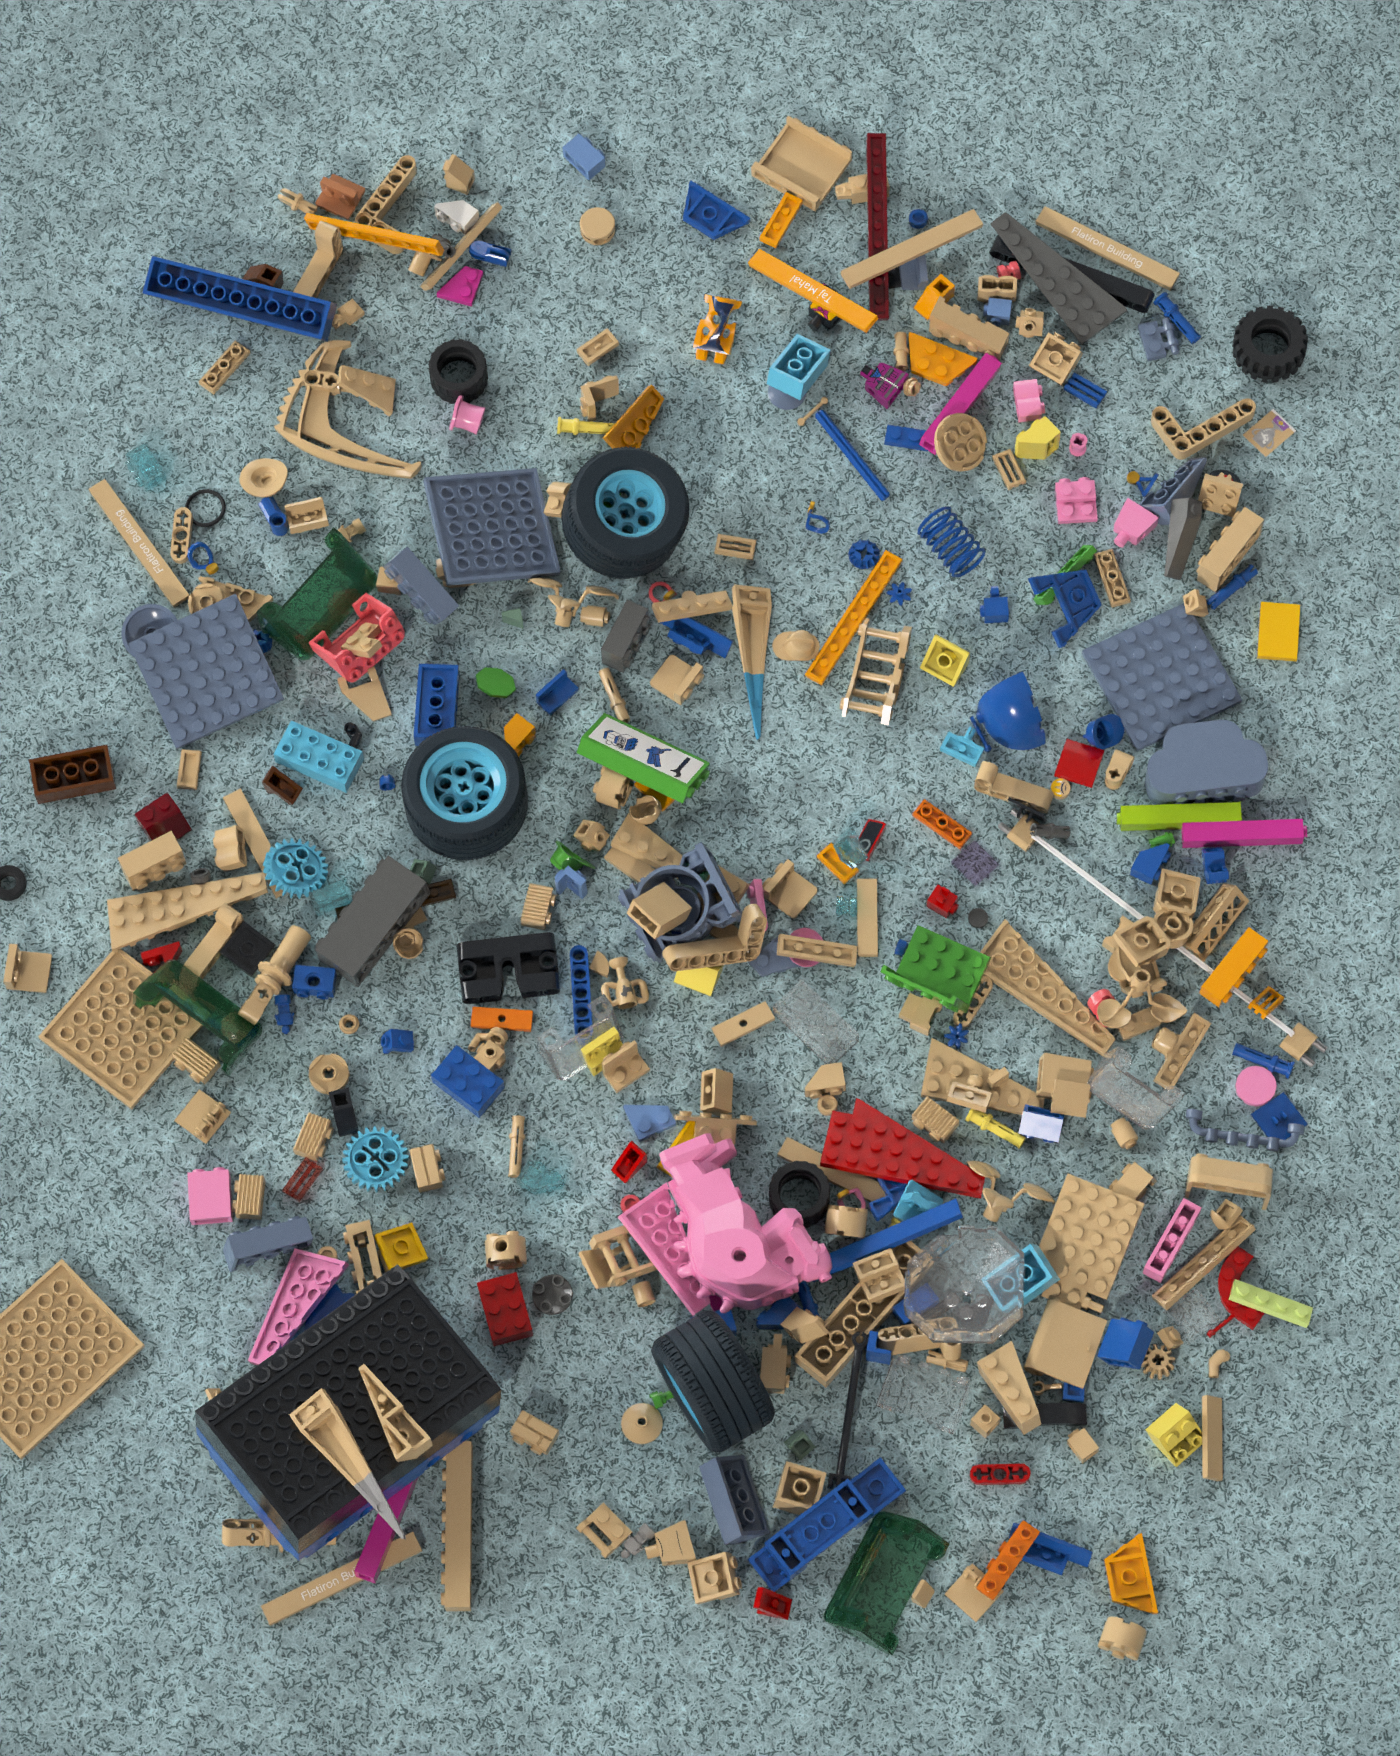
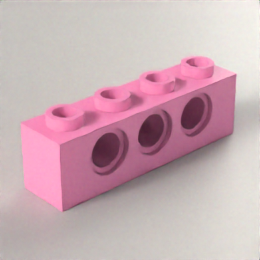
[1143,1198,1202,1283]

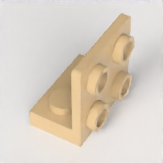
[3,944,52,993]
[602,1040,650,1093]

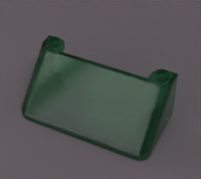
[257,527,377,660]
[133,959,262,1076]
[824,1511,950,1656]

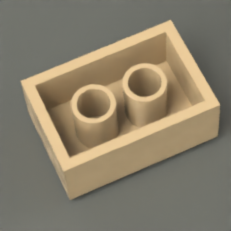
[118,831,186,891]

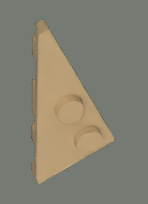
[198,576,273,623]

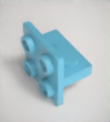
[893,1180,943,1235]

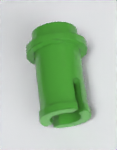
[1148,832,1175,848]

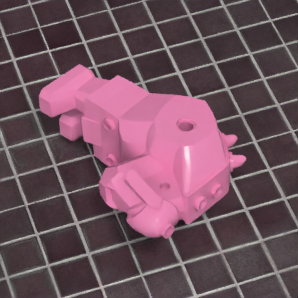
[659,1133,832,1313]

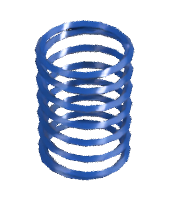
[917,506,986,578]

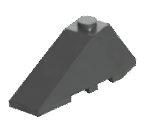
[1164,498,1202,580]

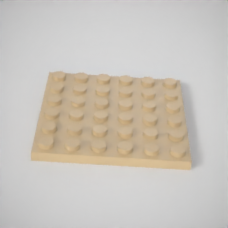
[38,949,210,1110]

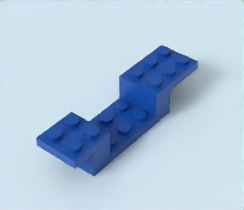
[748,1457,906,1592]

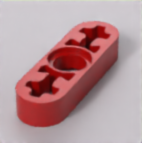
[969,1464,1031,1485]

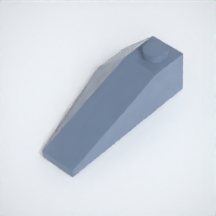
[1139,457,1207,525]

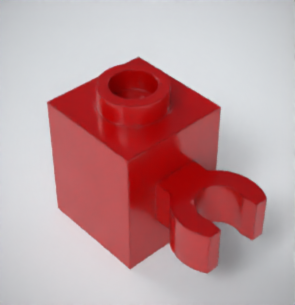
[926,884,959,919]

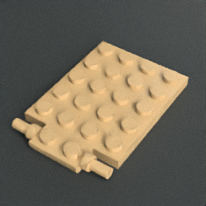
[1039,1174,1145,1313]

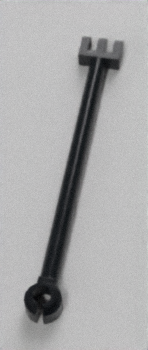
[827,1331,868,1488]

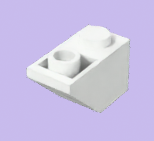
[434,200,479,235]

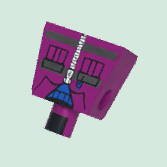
[860,363,909,409]

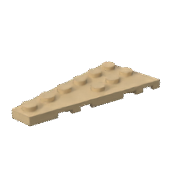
[921,1038,1045,1115]

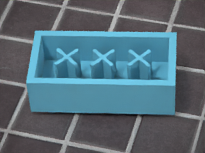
[274,721,364,793]

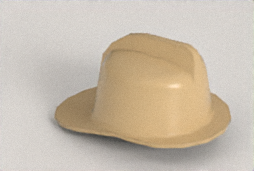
[772,630,820,661]

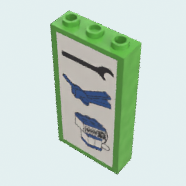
[577,713,710,803]

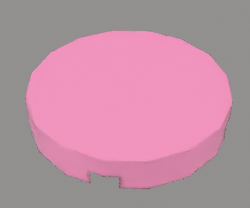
[1235,1066,1277,1107]

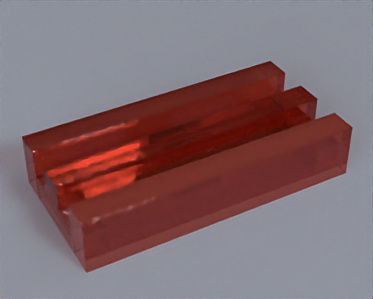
[282,1157,323,1203]

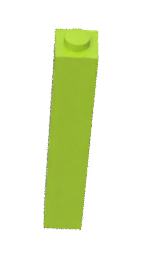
[1116,802,1242,831]

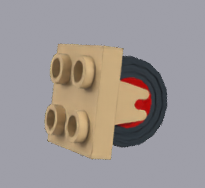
[1198,470,1243,517]

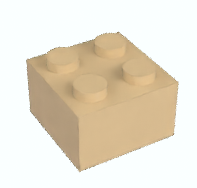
[773,1461,826,1515]

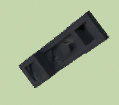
[1002,1403,1087,1429]

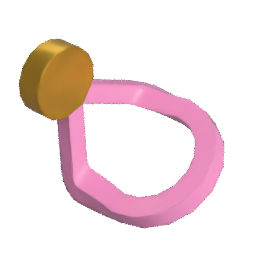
[836,1188,866,1209]

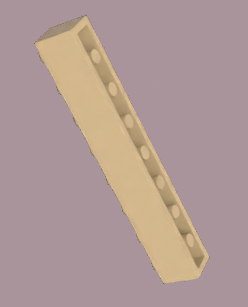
[441,1441,473,1611]

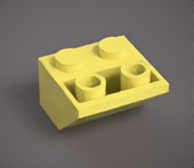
[1014,416,1061,460]
[1145,1403,1202,1467]

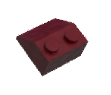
[134,792,192,841]

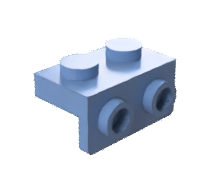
[555,866,588,899]

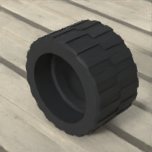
[428,339,488,404]
[769,1161,830,1228]

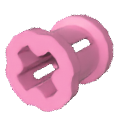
[1069,433,1088,456]

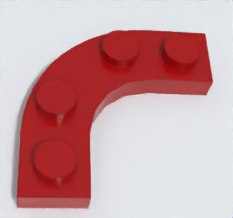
[1217,1246,1265,1330]

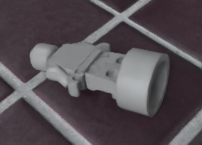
[621,1523,655,1559]

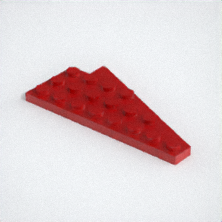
[820,1098,985,1199]

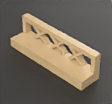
[1183,883,1249,962]

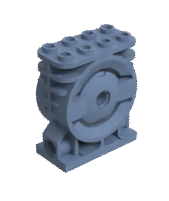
[617,842,743,963]

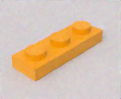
[759,192,803,248]

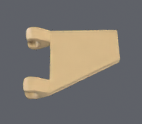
[337,666,392,721]

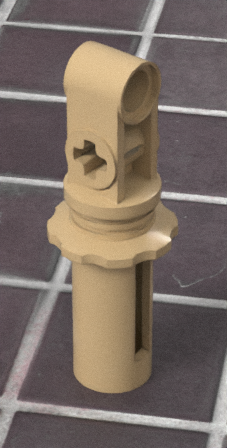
[238,925,311,1025]
[222,1518,336,1553]

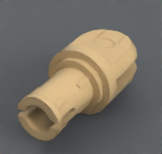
[278,188,318,215]

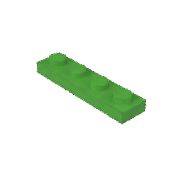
[1033,545,1097,605]

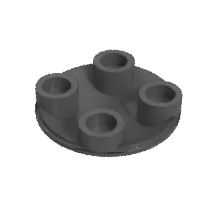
[532,1274,573,1315]

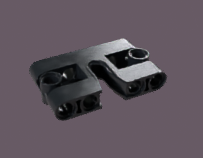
[456,932,560,1004]

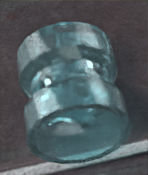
[836,896,857,917]

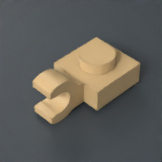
[332,298,365,330]

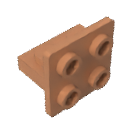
[315,174,366,220]

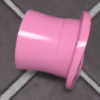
[449,395,485,435]

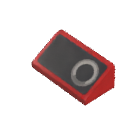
[851,819,887,861]

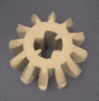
[1141,1344,1175,1380]

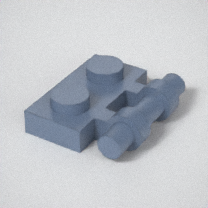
[1138,317,1179,361]

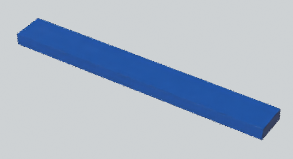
[813,1199,963,1283]

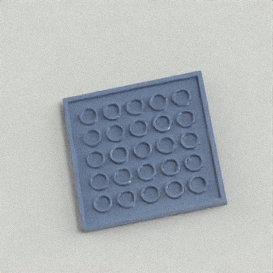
[423,468,561,586]
[128,594,285,749]
[1082,603,1242,751]

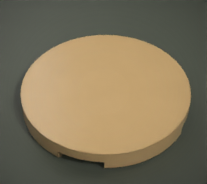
[934,413,987,472]

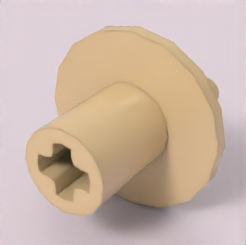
[408,251,442,277]

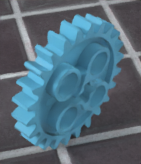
[263,838,328,899]
[342,1126,409,1192]

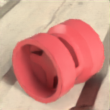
[997,261,1021,280]

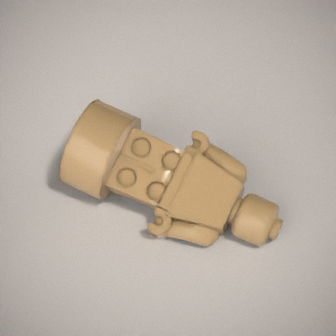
[330,518,366,546]

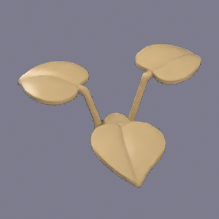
[528,578,619,627]
[1097,947,1188,1029]
[966,1161,1055,1222]

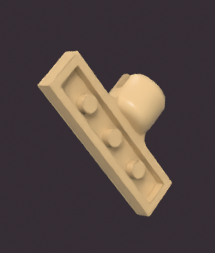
[1152,1013,1211,1091]

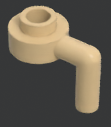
[468,1027,508,1052]

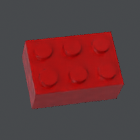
[477,1272,533,1347]

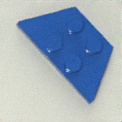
[683,181,750,240]

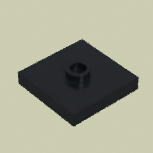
[219,921,276,977]

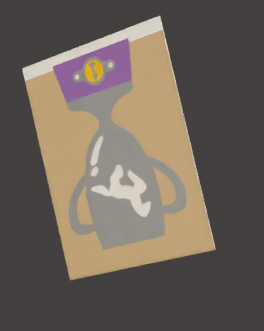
[1243,409,1296,457]

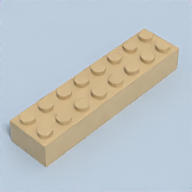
[794,1241,933,1388]

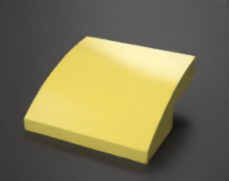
[581,1027,623,1076]

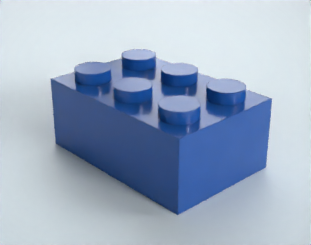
[431,1045,505,1118]

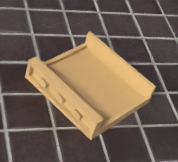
[751,116,852,212]

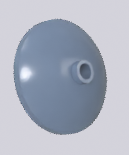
[121,604,177,658]

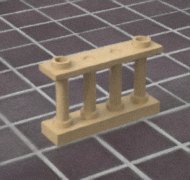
[589,1225,657,1287]

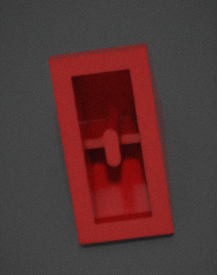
[611,1141,647,1184]

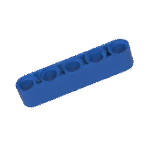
[570,945,593,1045]

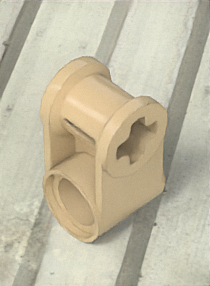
[1105,749,1135,790]

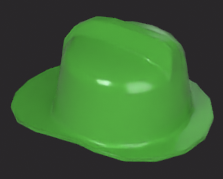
[550,840,595,872]

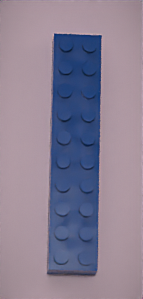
[143,256,337,342]

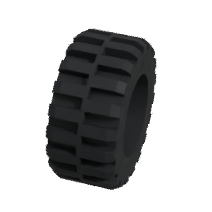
[1232,305,1308,383]

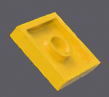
[374,1222,428,1270]

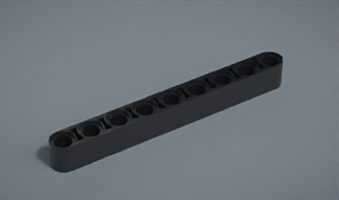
[989,235,1155,313]

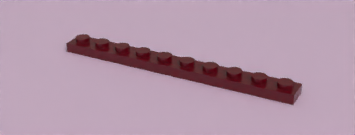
[866,133,889,321]

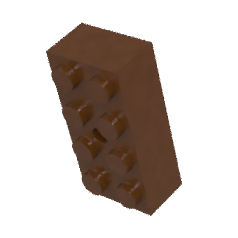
[29,745,116,804]

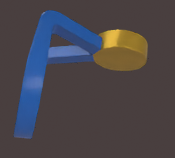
[1127,471,1159,497]
[805,501,830,534]
[187,542,219,575]

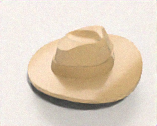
[239,458,288,497]

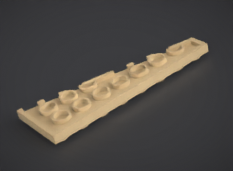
[107,872,268,953]
[980,919,1116,1057]

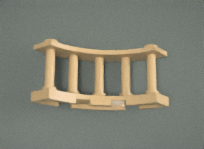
[840,618,912,725]

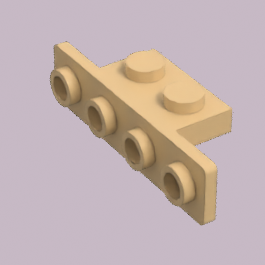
[674,1111,757,1144]

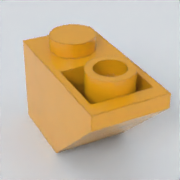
[914,274,955,321]
[504,713,536,757]

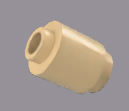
[580,605,610,627]
[1110,1118,1138,1149]

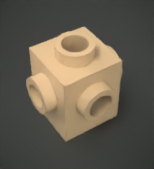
[1015,308,1044,338]
[573,820,610,851]
[474,1040,506,1072]

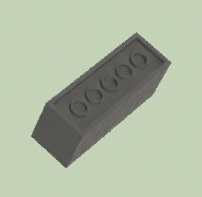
[315,855,430,987]

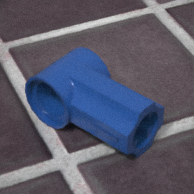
[258,496,289,536]

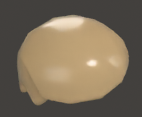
[629,795,662,825]
[393,927,423,959]

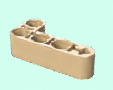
[974,761,1054,813]
[181,903,244,983]
[877,1318,962,1361]

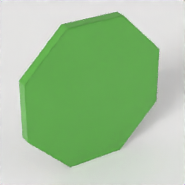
[475,667,516,698]

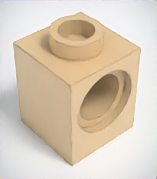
[970,1405,1000,1439]
[1067,1428,1099,1464]

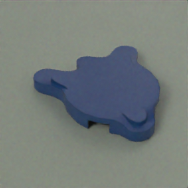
[305,1284,355,1331]

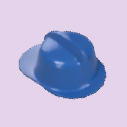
[1082,714,1124,749]

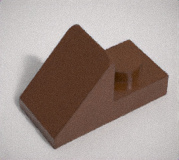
[262,766,303,805]

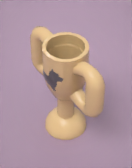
[601,957,649,1009]

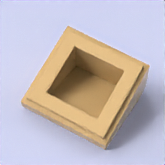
[911,1579,935,1608]

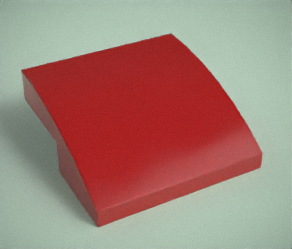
[1054,739,1105,788]

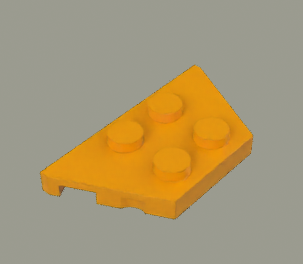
[908,332,978,386]
[1104,1533,1158,1614]

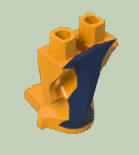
[693,294,742,364]

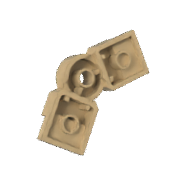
[1113,868,1201,968]

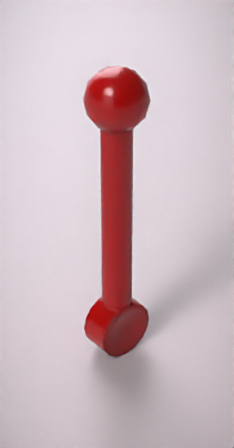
[1207,1315,1234,1338]

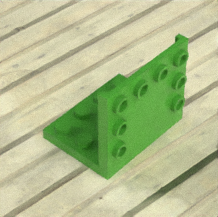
[880,925,991,1013]

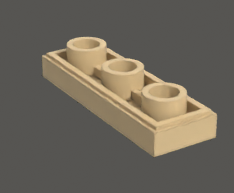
[199,340,250,394]
[1093,549,1131,608]
[712,1001,775,1047]

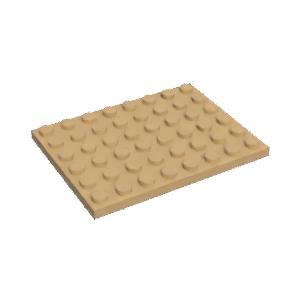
[0,1259,145,1460]

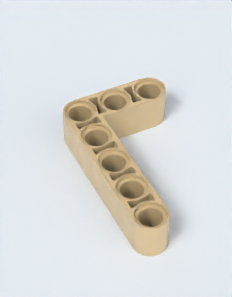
[355,155,417,254]
[293,220,343,298]
[1151,398,1256,460]
[662,904,767,972]

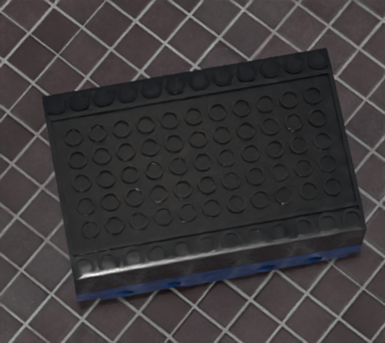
[195,1264,501,1561]

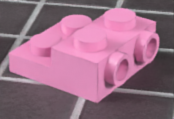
[1055,477,1098,524]

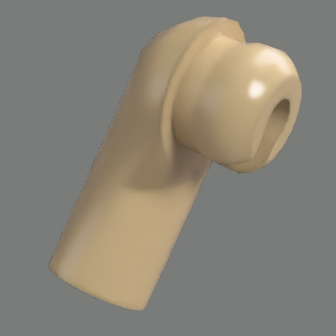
[1209,1349,1230,1378]

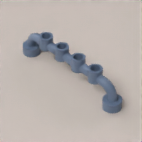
[1185,1109,1305,1152]

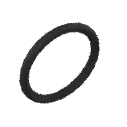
[185,489,226,527]

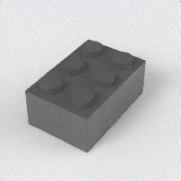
[601,600,651,673]

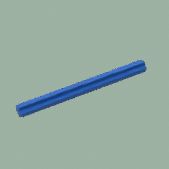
[815,410,889,501]

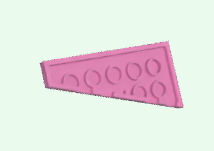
[618,1182,711,1316]
[248,1248,349,1365]

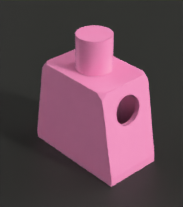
[1113,498,1159,548]

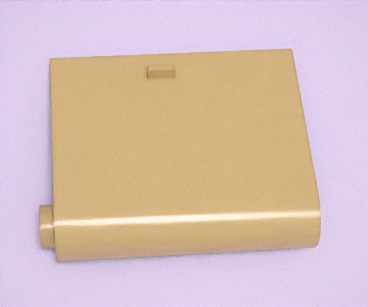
[1023,1298,1107,1389]

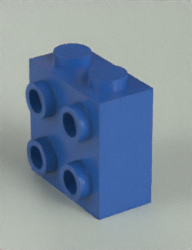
[1097,1318,1154,1370]

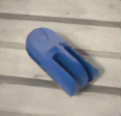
[469,241,512,267]

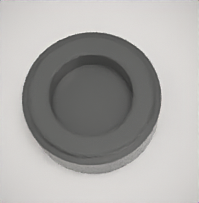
[190,868,211,884]

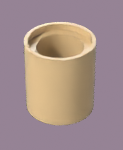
[632,1281,656,1307]

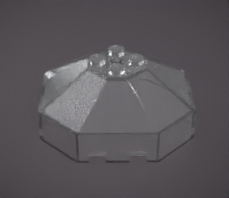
[903,1225,1025,1344]

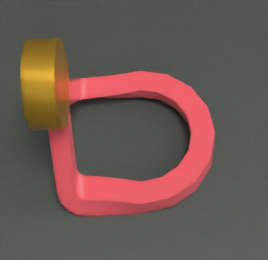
[648,581,677,603]

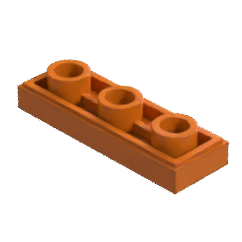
[912,799,972,850]
[471,1006,533,1032]

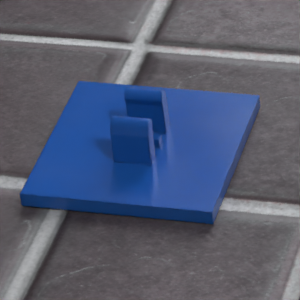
[1251,1092,1308,1140]

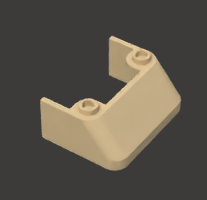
[1185,1153,1273,1210]

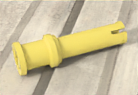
[557,417,615,435]
[965,1109,1026,1149]

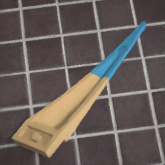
[732,585,772,740]

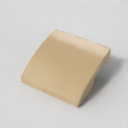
[853,1248,908,1304]

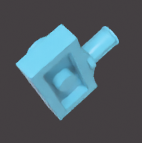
[940,727,984,767]

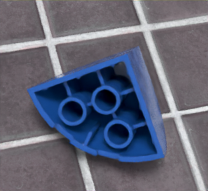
[976,672,1046,750]

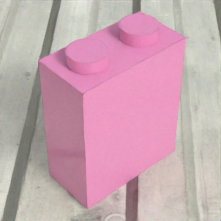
[187,1167,233,1225]

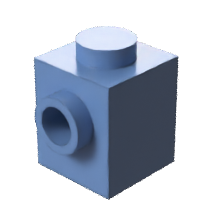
[983,298,1012,326]

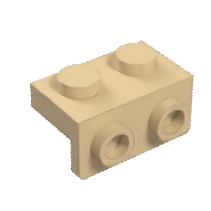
[284,497,329,534]

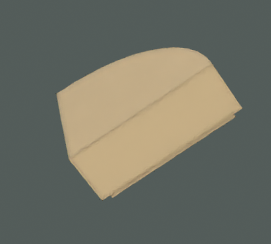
[589,951,609,978]

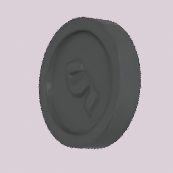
[968,908,988,928]

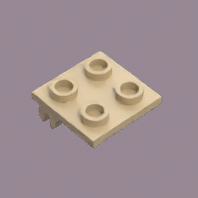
[578,1245,632,1289]

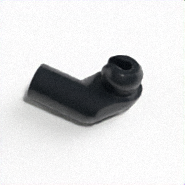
[344,722,362,749]

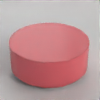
[621,1195,640,1213]

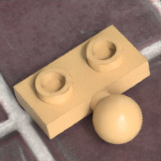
[947,1074,992,1113]

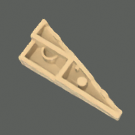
[359,1364,433,1462]

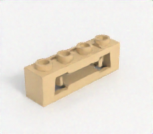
[343,1220,382,1294]

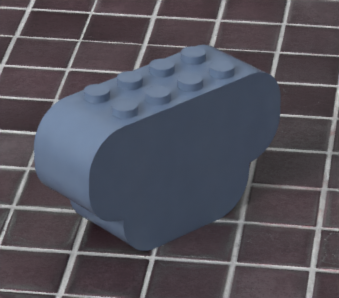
[1145,720,1268,805]

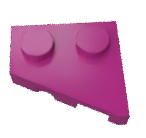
[437,266,484,307]

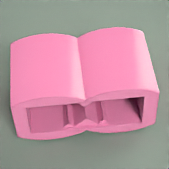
[1013,379,1045,423]

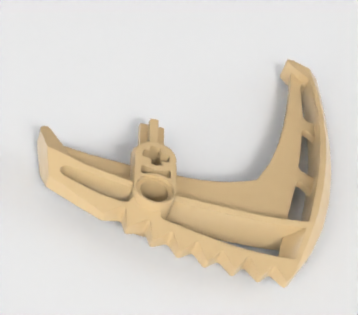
[274,340,422,479]

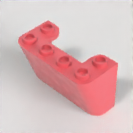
[308,593,405,683]

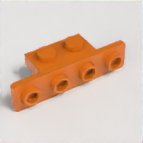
[977,1521,1040,1600]

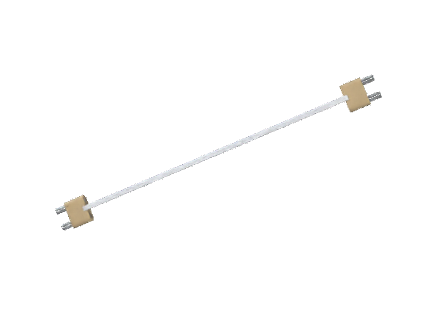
[998,808,1327,1067]

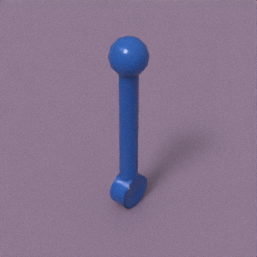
[969,716,992,752]

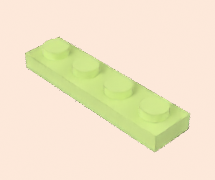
[1229,1279,1313,1328]

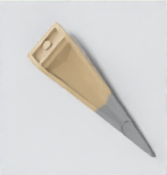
[289,1388,406,1539]

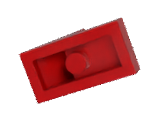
[141,941,182,975]
[753,1587,792,1620]

